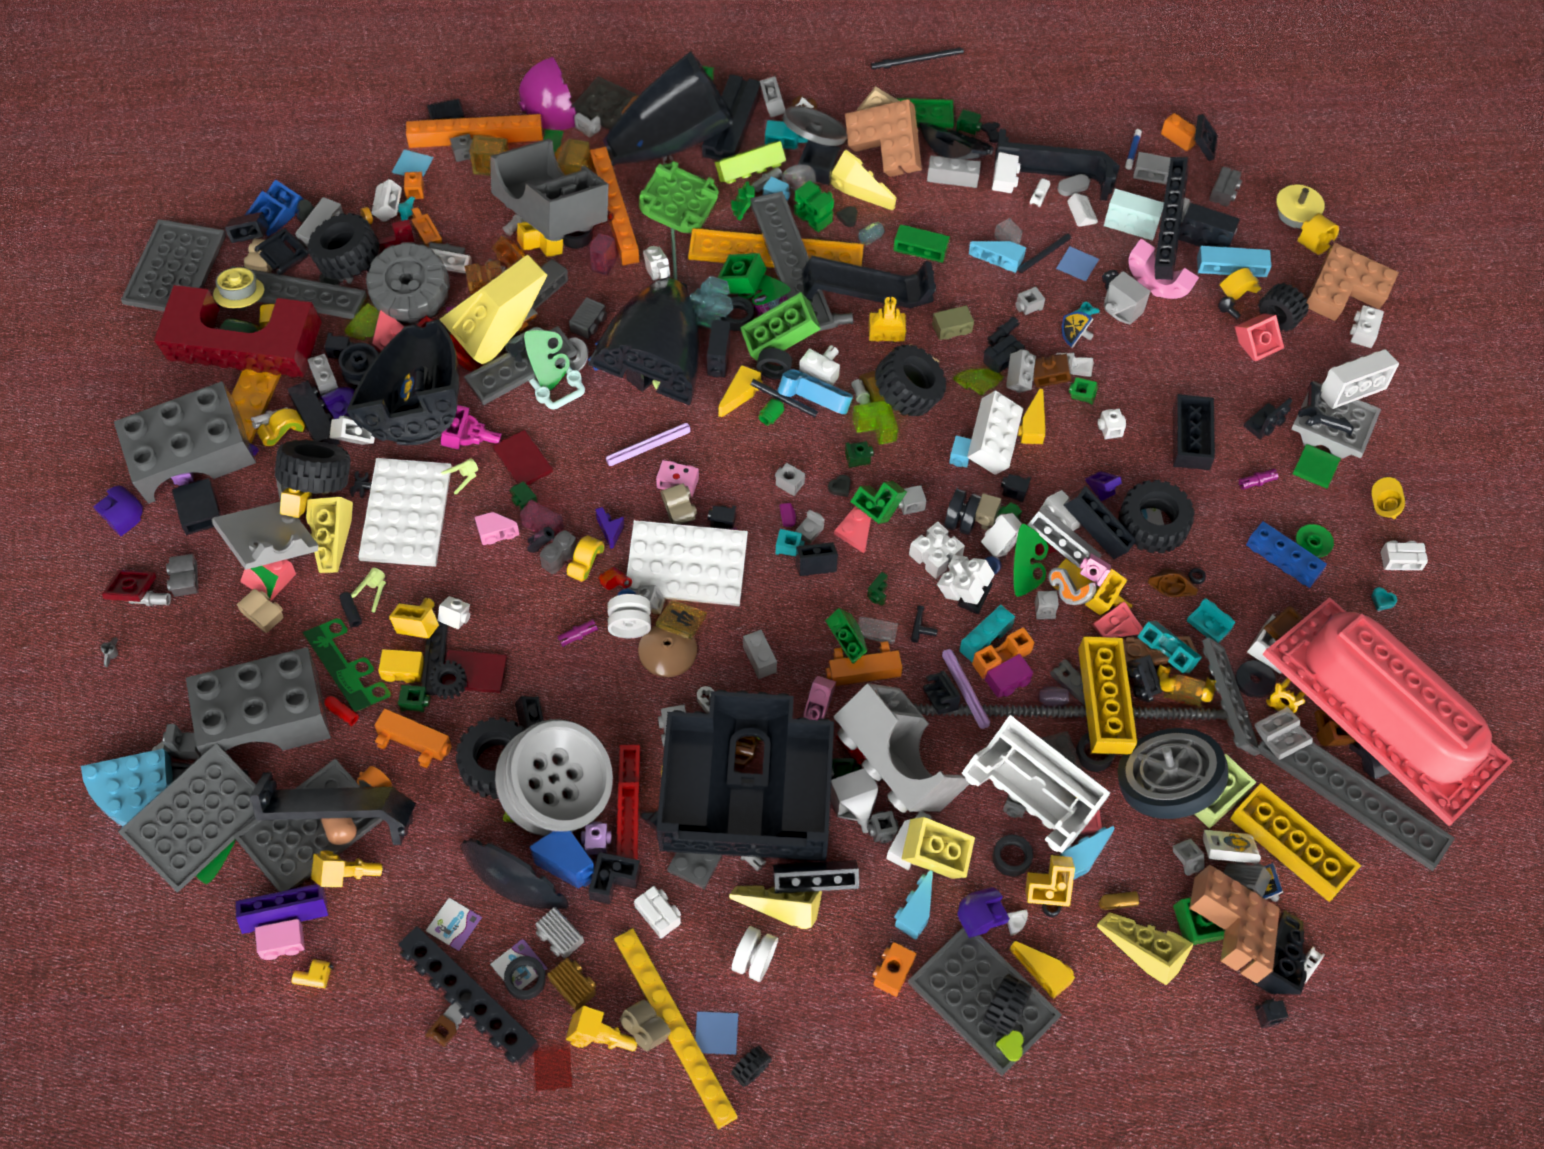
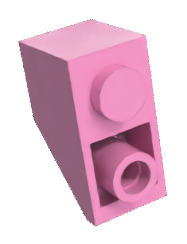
[475,512,519,545]
[803,676,836,720]

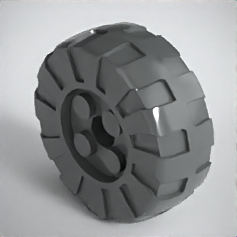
[366,242,450,325]

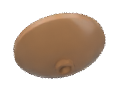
[638,623,697,677]

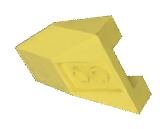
[440,255,547,365]

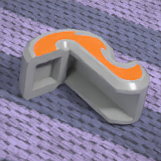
[1048,568,1097,606]

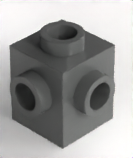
[450,134,477,162]
[867,811,899,843]

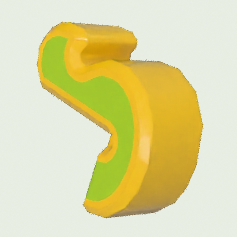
[257,408,305,446]
[566,535,604,582]

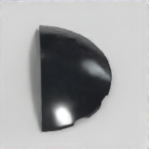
[919,122,994,159]
[461,838,569,909]

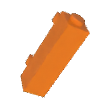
[825,641,903,686]
[374,708,452,768]

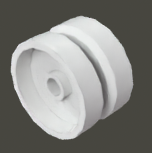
[608,594,651,638]
[732,926,778,982]

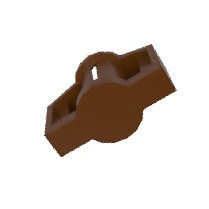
[734,736,757,768]

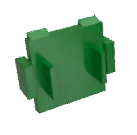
[731,181,755,221]

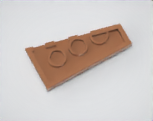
[1123,636,1197,667]

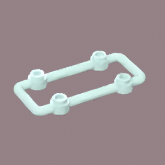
[505,327,585,409]

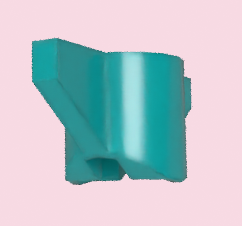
[398,197,415,221]
[1074,302,1099,316]

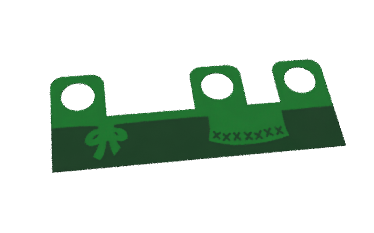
[302,618,391,712]

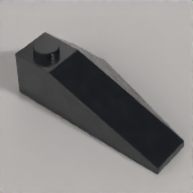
[1251,910,1307,995]

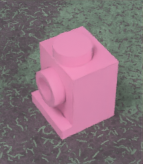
[1079,554,1111,587]

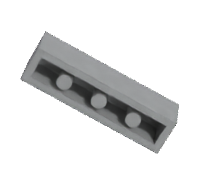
[1028,507,1102,569]

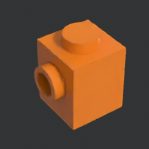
[404,172,424,199]

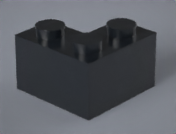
[588,852,641,904]

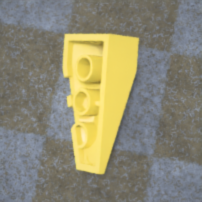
[831,150,896,210]
[306,497,353,573]
[730,886,822,929]
[1097,913,1193,985]

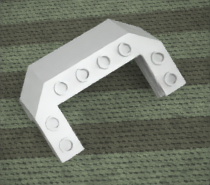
[961,715,1110,853]

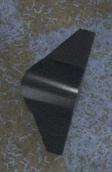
[640,811,658,830]

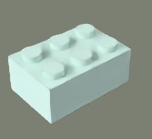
[1104,189,1164,240]

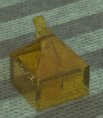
[469,134,509,176]
[554,138,591,176]

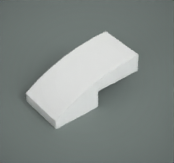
[1056,353,1094,376]

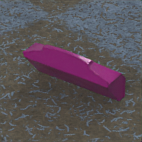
[779,503,796,527]

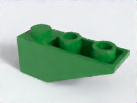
[825,608,868,664]

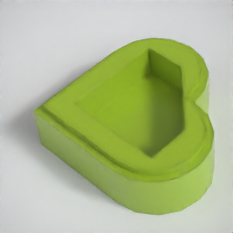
[996,1031,1024,1061]

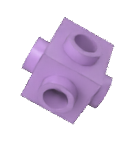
[581,822,611,855]

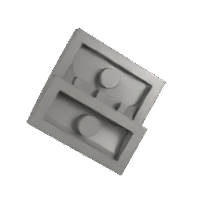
[1255,707,1313,760]

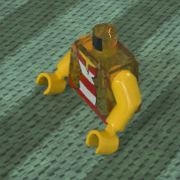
[1157,664,1216,708]

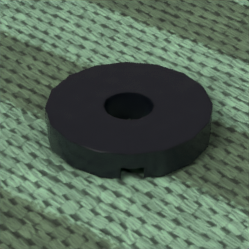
[1235,660,1276,698]

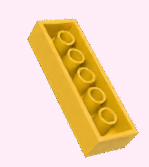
[1078,637,1137,754]
[1230,783,1361,902]

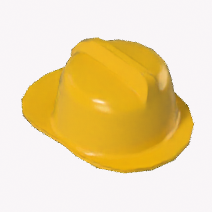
[1372,477,1405,519]

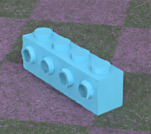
[1197,246,1271,277]

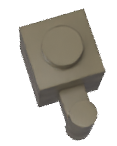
[976,493,1001,530]

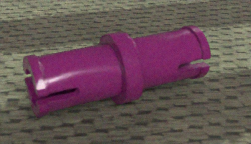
[1239,468,1278,490]
[557,619,598,647]

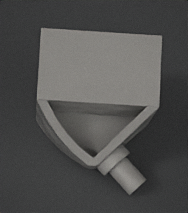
[1103,271,1150,324]
[830,769,878,833]

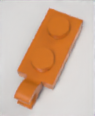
[411,207,442,247]

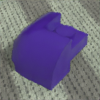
[320,387,355,419]
[93,486,143,537]
[957,887,1010,938]

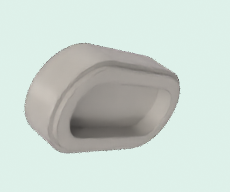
[1058,174,1090,196]

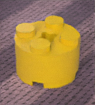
[1298,213,1339,255]

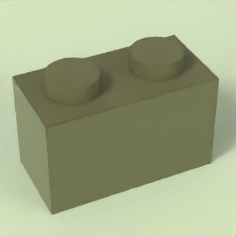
[932,305,974,340]

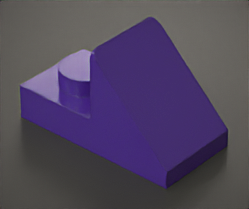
[1085,471,1122,501]
[595,507,624,549]

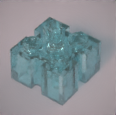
[690,276,733,329]

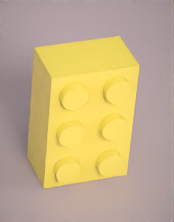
[901,817,975,879]

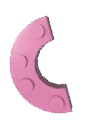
[1129,239,1199,299]

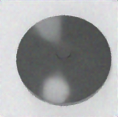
[783,106,848,146]

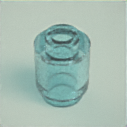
[859,222,884,245]

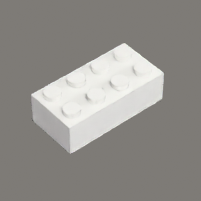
[1320,350,1399,409]
[967,390,1023,475]

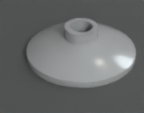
[559,338,588,371]

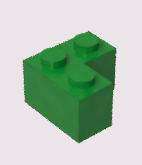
[850,481,907,524]

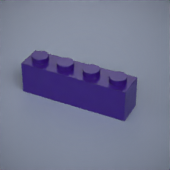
[236,884,328,934]

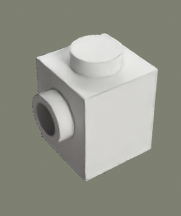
[437,596,470,629]

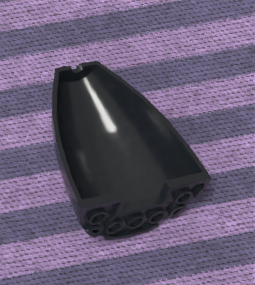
[603,51,735,166]
[588,277,700,406]
[347,320,459,445]

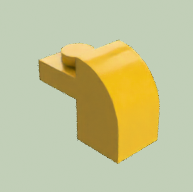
[1220,268,1261,300]

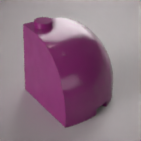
[519,57,576,130]

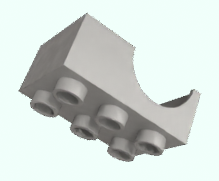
[834,683,970,813]

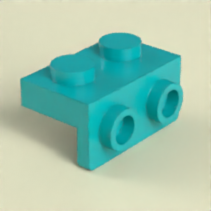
[1186,598,1235,644]

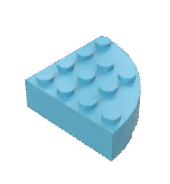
[81,748,173,826]

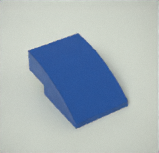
[245,180,304,236]

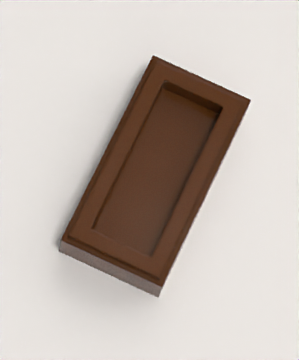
[1263,605,1304,641]

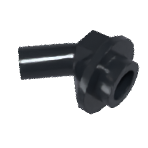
[1218,296,1241,320]

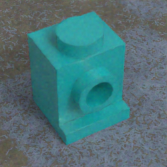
[775,529,805,557]

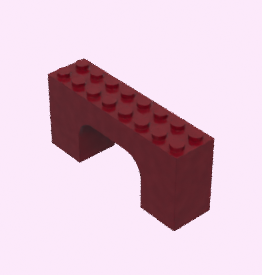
[154,285,322,377]

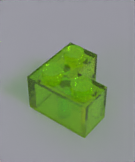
[852,400,898,445]

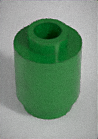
[758,399,784,426]

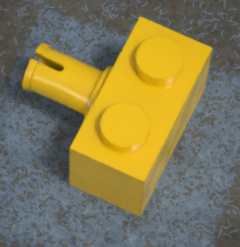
[1085,569,1132,616]
[389,598,439,638]

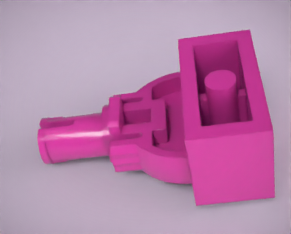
[441,405,502,450]

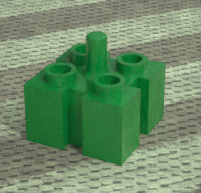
[794,180,834,233]

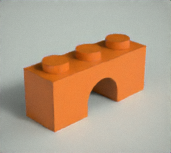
[972,627,1035,679]

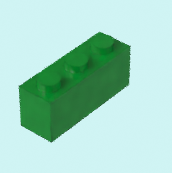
[893,224,950,263]

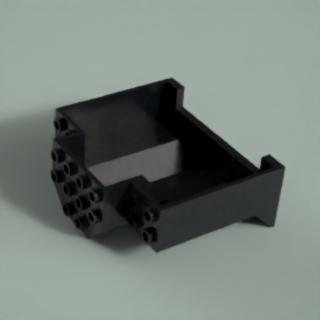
[656,689,834,861]

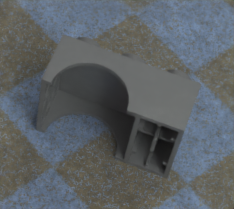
[491,139,609,241]
[114,381,256,504]
[186,647,331,755]

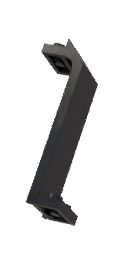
[994,129,1120,201]
[802,256,936,309]
[250,772,416,845]

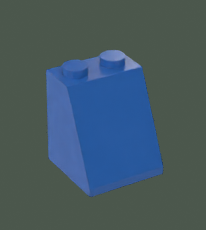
[530,831,594,889]

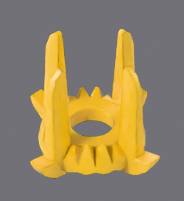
[1266,677,1305,713]

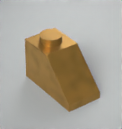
[859,371,885,405]

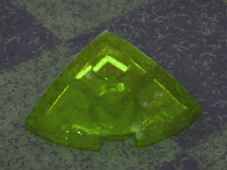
[344,303,380,340]
[953,369,1004,396]

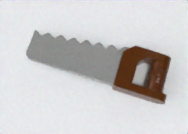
[425,993,472,1047]

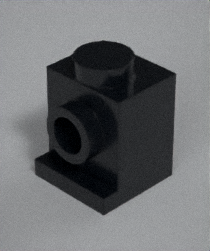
[325,333,354,359]
[1001,474,1031,502]
[708,505,736,529]
[1254,999,1289,1028]

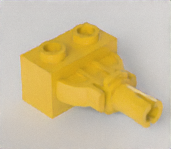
[869,297,906,342]
[311,850,382,887]
[566,1006,637,1051]

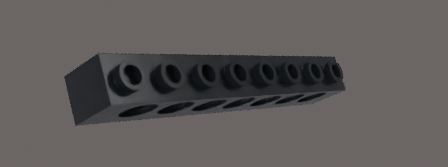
[1154,157,1189,280]
[398,926,539,1066]

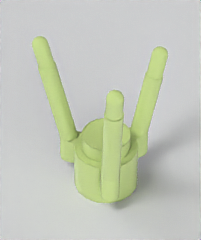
[441,458,478,494]
[351,568,386,613]

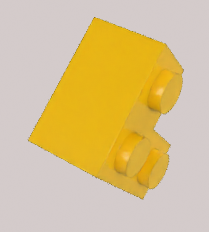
[517,222,563,257]
[1025,855,1075,906]

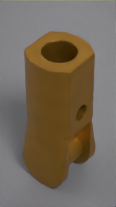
[1099,891,1139,910]

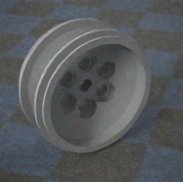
[495,719,613,836]

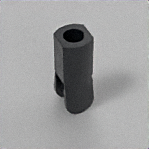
[527,527,554,553]
[340,592,362,628]

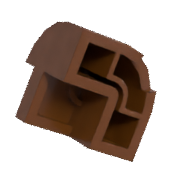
[1314,710,1356,746]

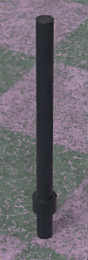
[870,47,964,70]

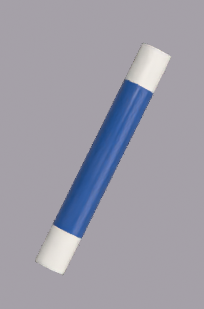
[1125,129,1142,170]

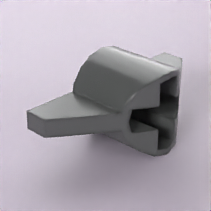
[101,637,118,667]

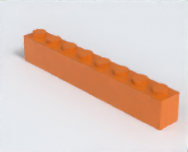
[406,114,543,148]
[590,147,639,266]

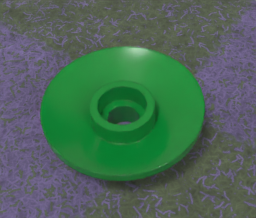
[1295,524,1334,558]

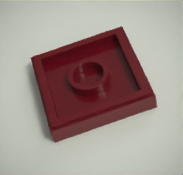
[102,570,156,602]

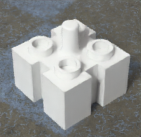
[909,522,965,579]
[937,555,995,604]

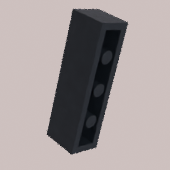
[287,380,340,445]
[1063,486,1137,559]
[773,860,859,893]

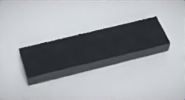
[421,622,449,695]

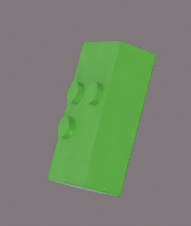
[740,292,821,361]

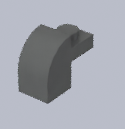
[163,724,201,760]

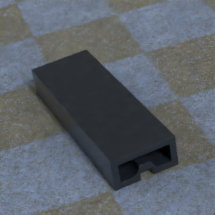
[702,74,761,160]

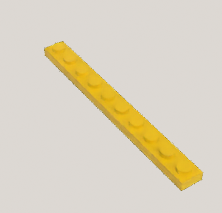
[614,929,737,1129]

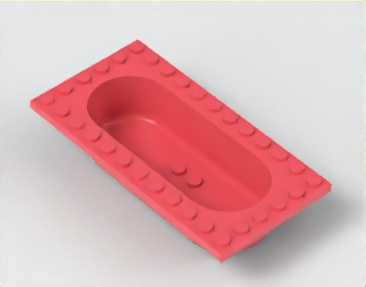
[1263,597,1513,826]

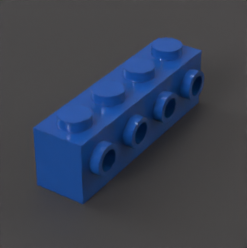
[1246,521,1327,588]

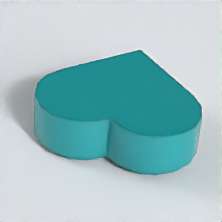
[1371,587,1397,611]

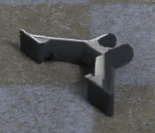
[1298,382,1354,436]

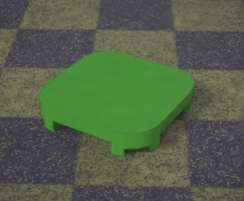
[639,161,719,233]

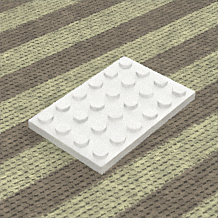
[359,458,452,567]
[625,520,748,606]

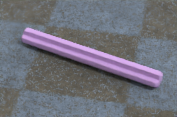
[606,423,691,466]
[942,649,990,729]

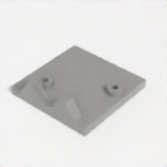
[1292,381,1381,459]
[212,502,319,570]

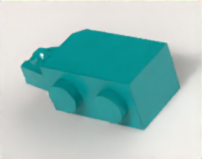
[765,120,808,150]

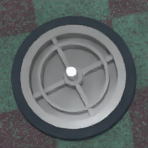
[1118,728,1228,819]

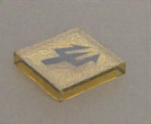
[656,599,707,640]

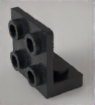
[1243,398,1292,440]

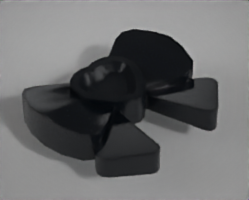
[981,122,1000,143]
[507,337,527,362]

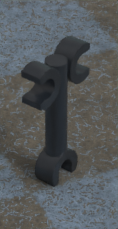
[350,471,372,498]

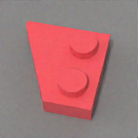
[371,310,404,352]
[834,506,871,553]
[1092,602,1143,638]

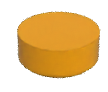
[360,207,373,224]

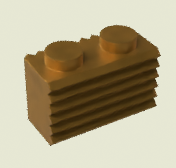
[548,958,596,1011]

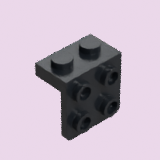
[1126,654,1163,702]

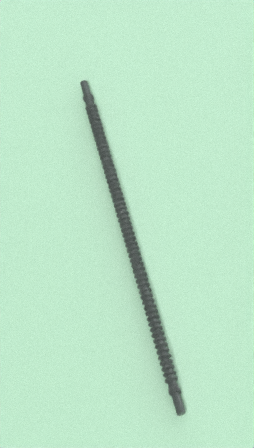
[914,703,1248,720]

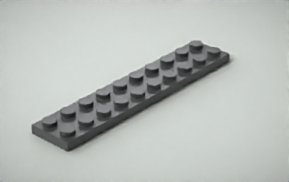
[751,191,835,332]
[1258,741,1455,871]

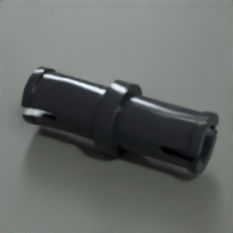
[987,317,1019,346]

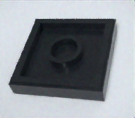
[1194,114,1218,161]

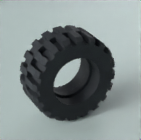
[308,213,379,280]
[875,345,946,416]
[275,440,351,494]
[1118,480,1195,553]
[456,717,536,799]

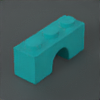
[959,605,1015,662]
[1137,621,1202,674]

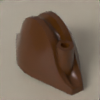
[1148,568,1198,597]

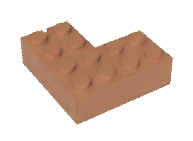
[845,99,922,177]
[1306,243,1399,321]
[1190,865,1280,983]

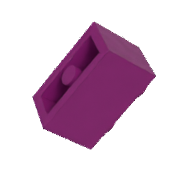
[985,654,1033,698]

